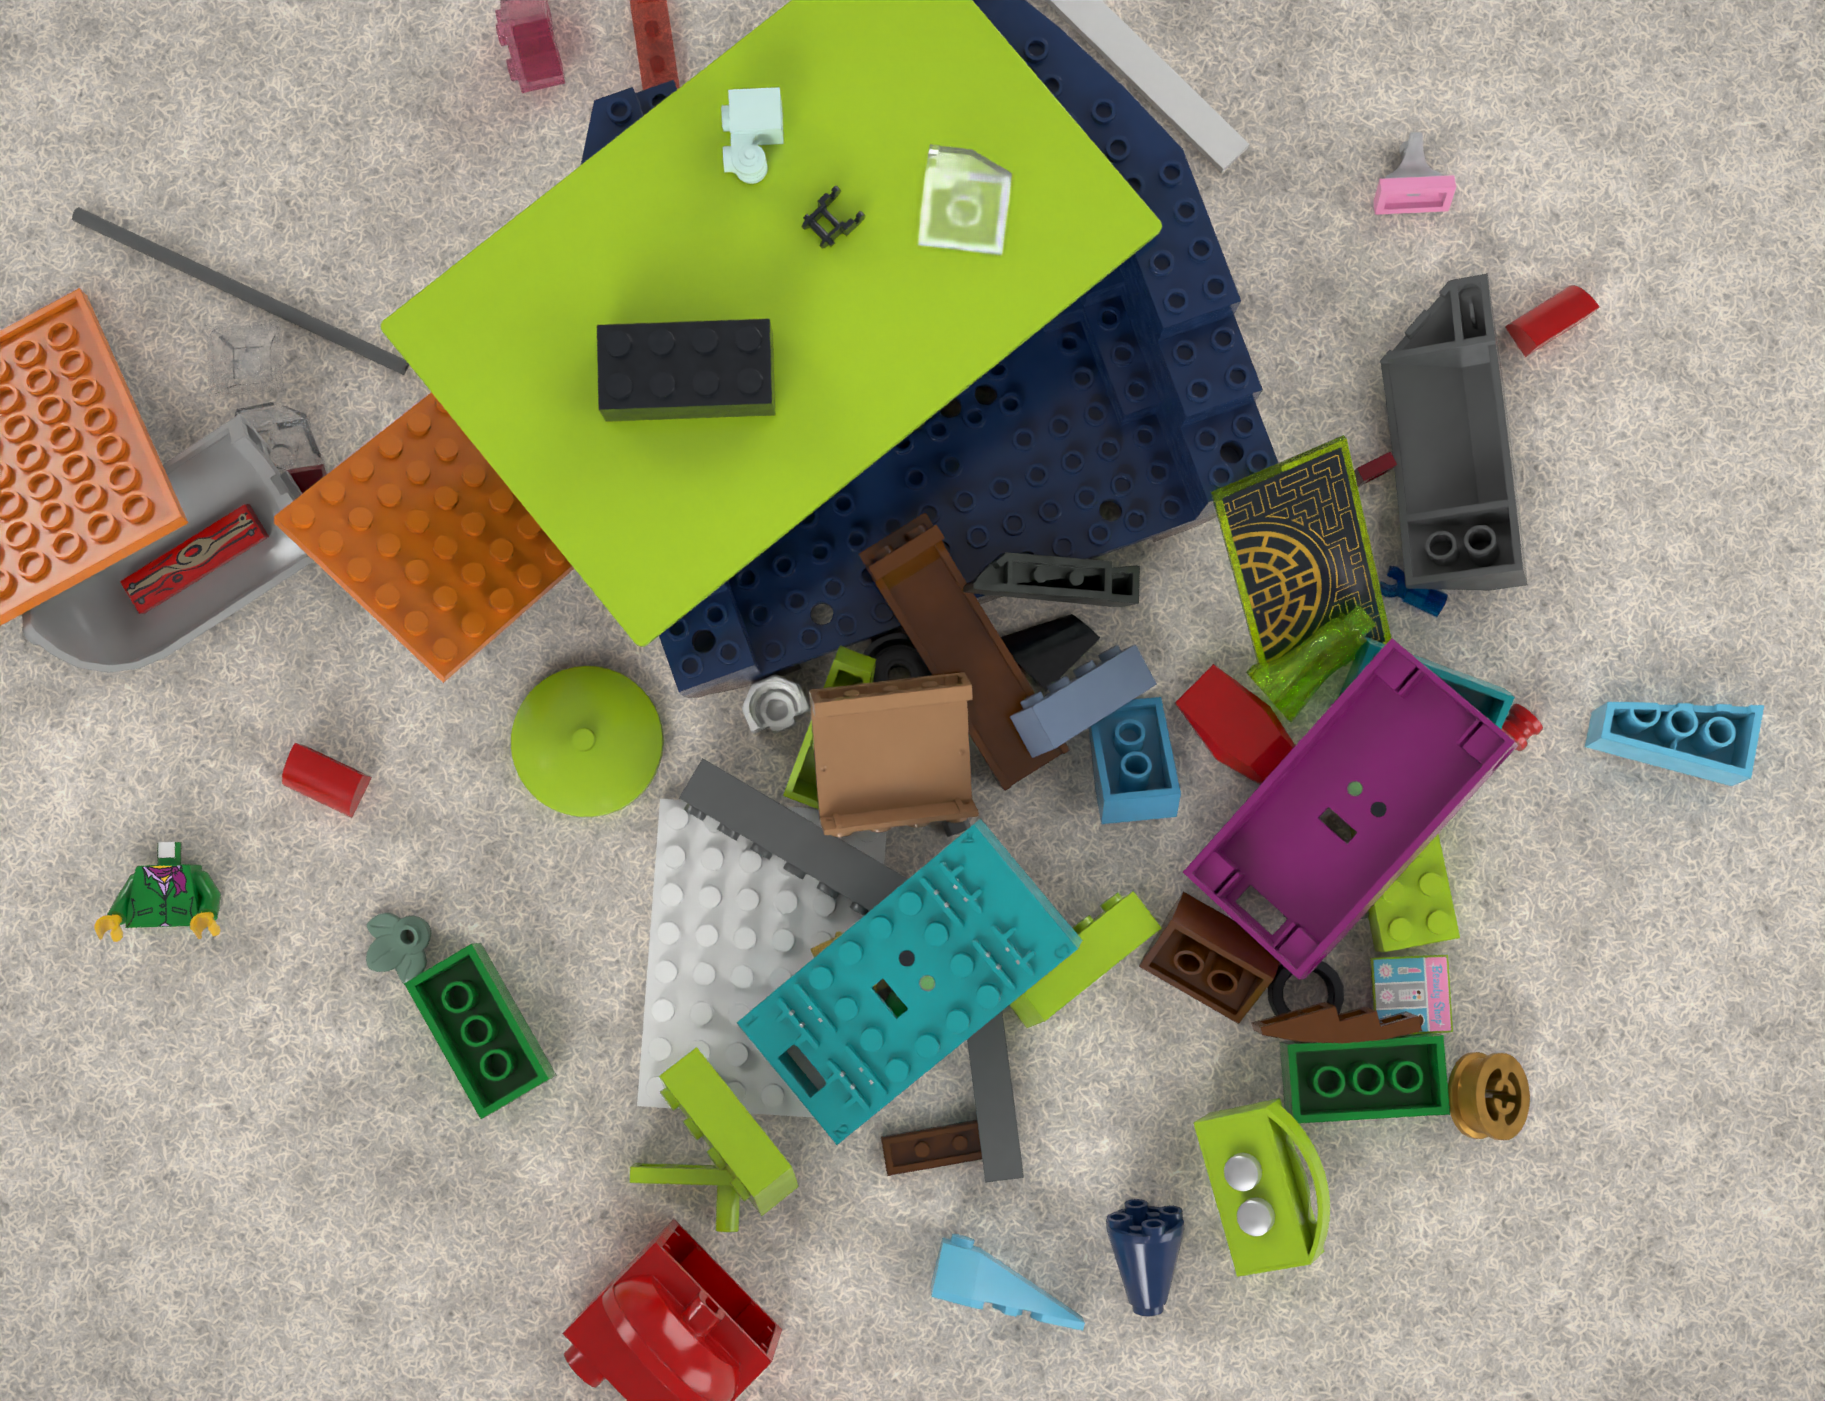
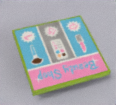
[1370,955,1453,1034]

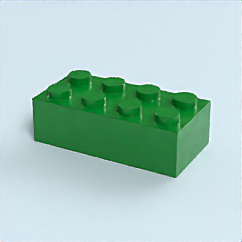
[404,943,557,1119]
[1279,1033,1450,1124]

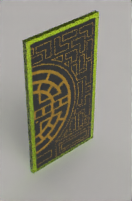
[1211,435,1391,697]

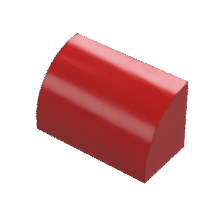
[1505,285,1600,357]
[282,743,372,818]

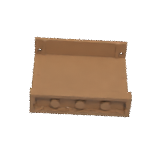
[809,672,979,837]

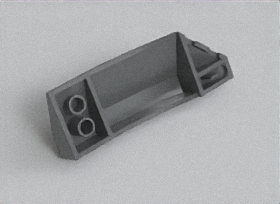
[1380,273,1528,591]

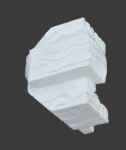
[742,674,811,734]

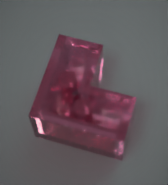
[495,0,565,93]

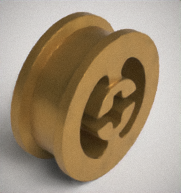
[1448,1052,1530,1141]

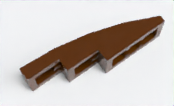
[1251,1002,1422,1043]

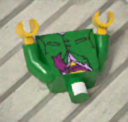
[94,842,221,942]

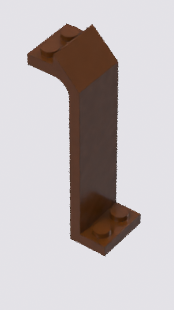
[859,513,1070,791]

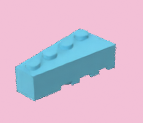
[1585,702,1764,786]

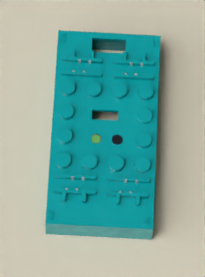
[737,818,1083,1145]

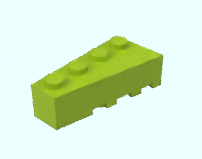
[783,646,876,810]
[1009,891,1161,1028]
[659,1047,799,1216]

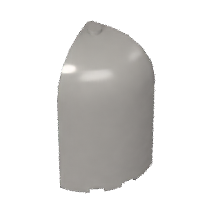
[22,414,314,673]

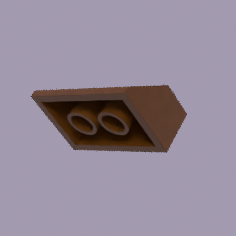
[1139,891,1280,1024]

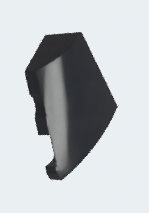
[1001,614,1100,692]

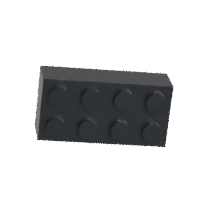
[597,319,776,422]

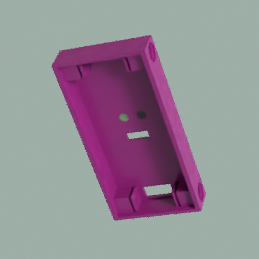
[1183,638,1518,979]

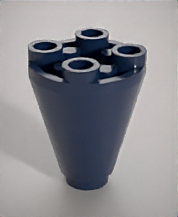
[1106,1199,1185,1317]

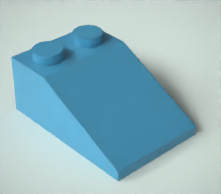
[1088,697,1181,824]

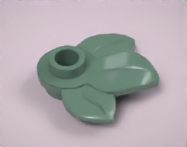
[366,913,431,984]

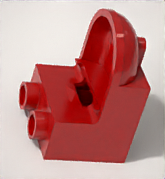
[562,1219,782,1401]

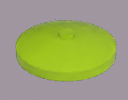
[511,666,664,817]

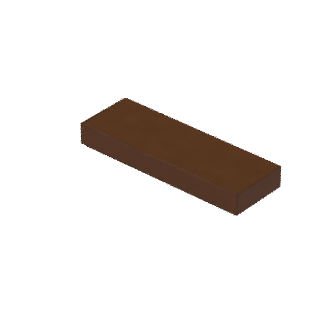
[881,1119,982,1176]

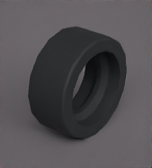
[1267,961,1344,1016]

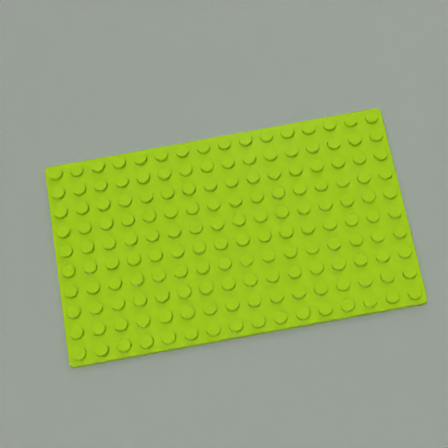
[380,0,1162,647]

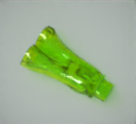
[1246,605,1377,723]

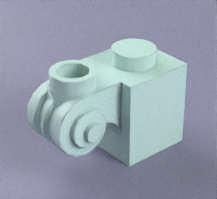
[721,87,784,184]

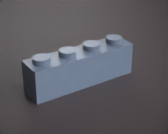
[1010,644,1157,758]

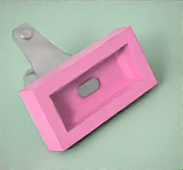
[1374,132,1456,215]

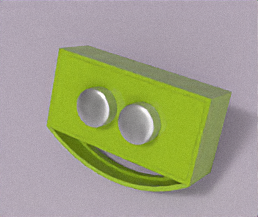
[1193,1098,1330,1277]

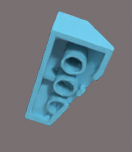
[931,1234,1085,1331]

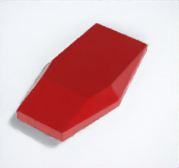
[1175,664,1296,785]

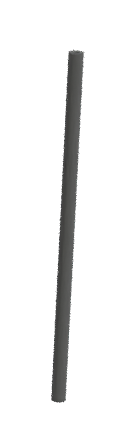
[72,207,409,375]

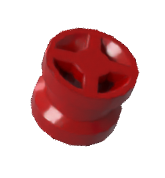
[1501,703,1543,751]

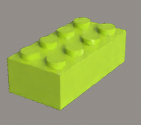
[1349,825,1460,952]

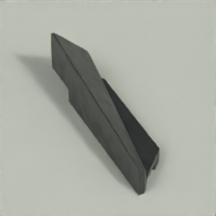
[963,552,1140,607]

